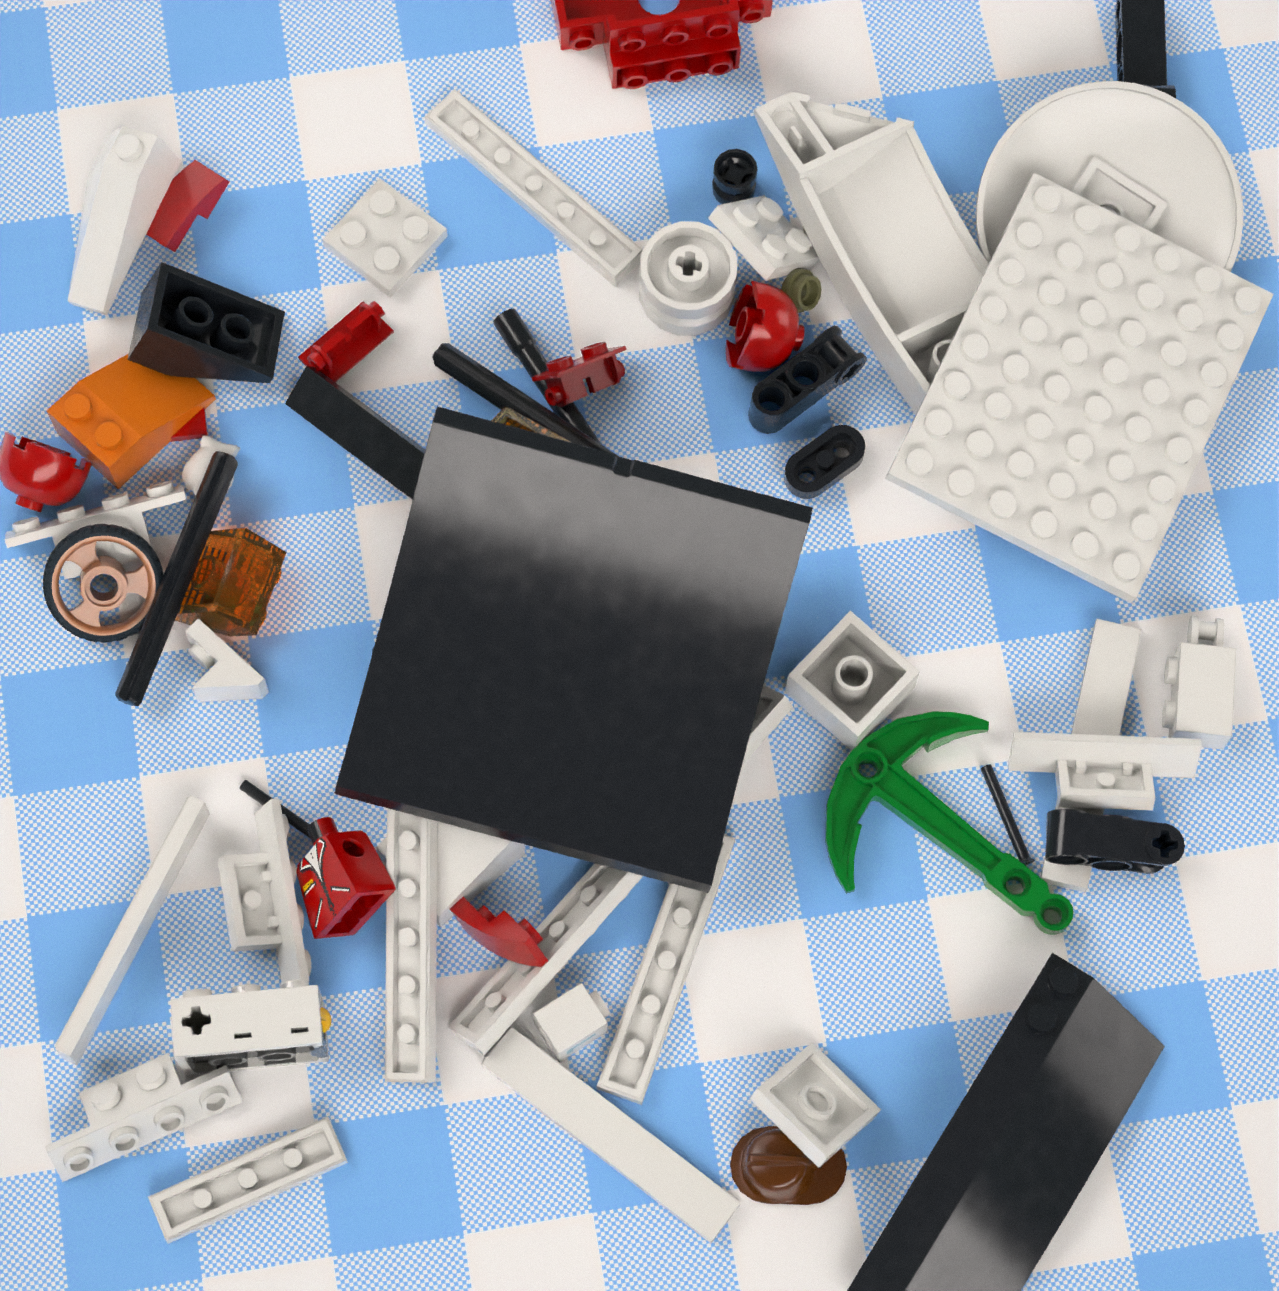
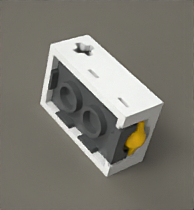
[170,979,332,1075]

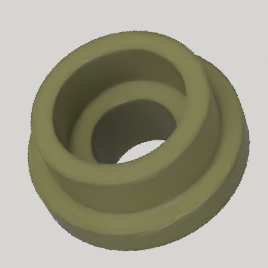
[781,268,821,313]

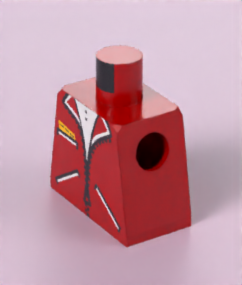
[296,817,396,939]

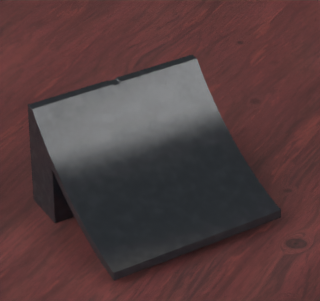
[334,406,813,893]

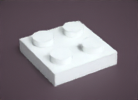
[322,178,448,298]
[708,195,820,281]
[749,1042,881,1168]

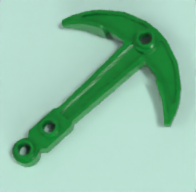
[825,711,1073,935]

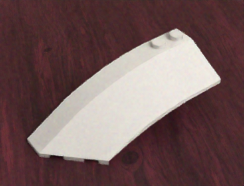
[754,91,989,415]

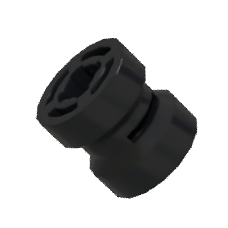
[712,149,758,204]

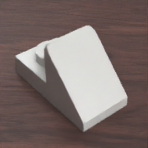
[185,618,269,702]

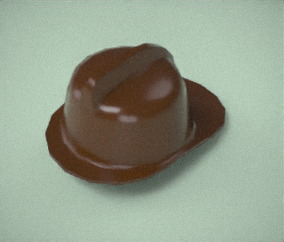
[730,1126,847,1205]

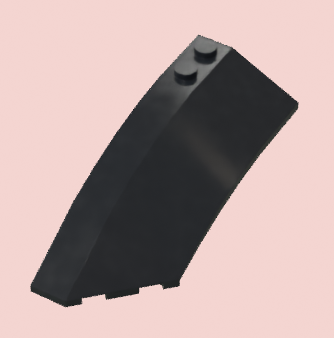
[847,952,1165,1291]

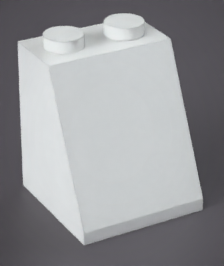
[376,821,525,927]

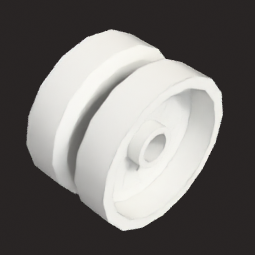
[639,221,737,336]

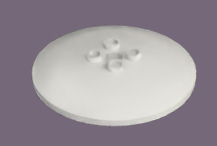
[976,81,1244,272]

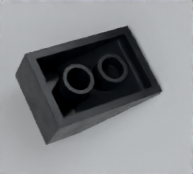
[127,262,285,383]

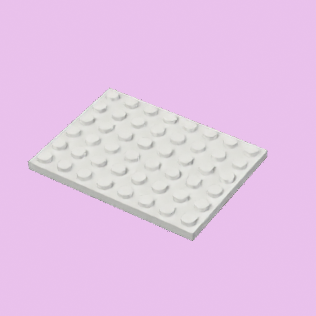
[885,173,1274,603]

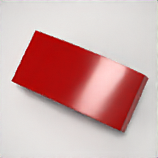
[146,160,230,252]
[449,897,548,967]

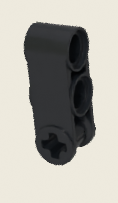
[748,325,867,434]
[1045,809,1185,874]

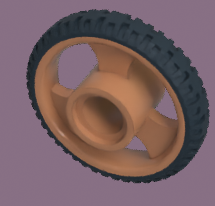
[43,524,164,643]

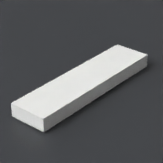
[148,1116,348,1244]

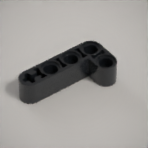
[1115,0,1176,98]

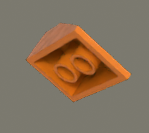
[47,354,216,489]

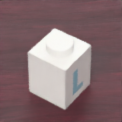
[533,983,611,1063]

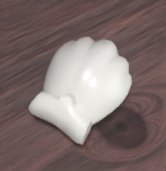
[181,435,240,496]

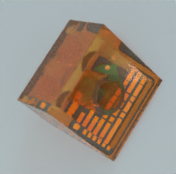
[175,528,287,637]

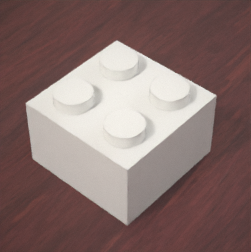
[785,611,920,751]

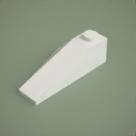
[68,126,181,315]

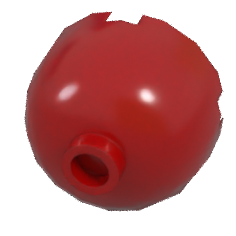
[725,281,805,372]
[0,432,93,512]

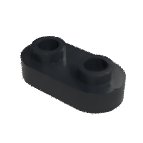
[784,425,865,499]

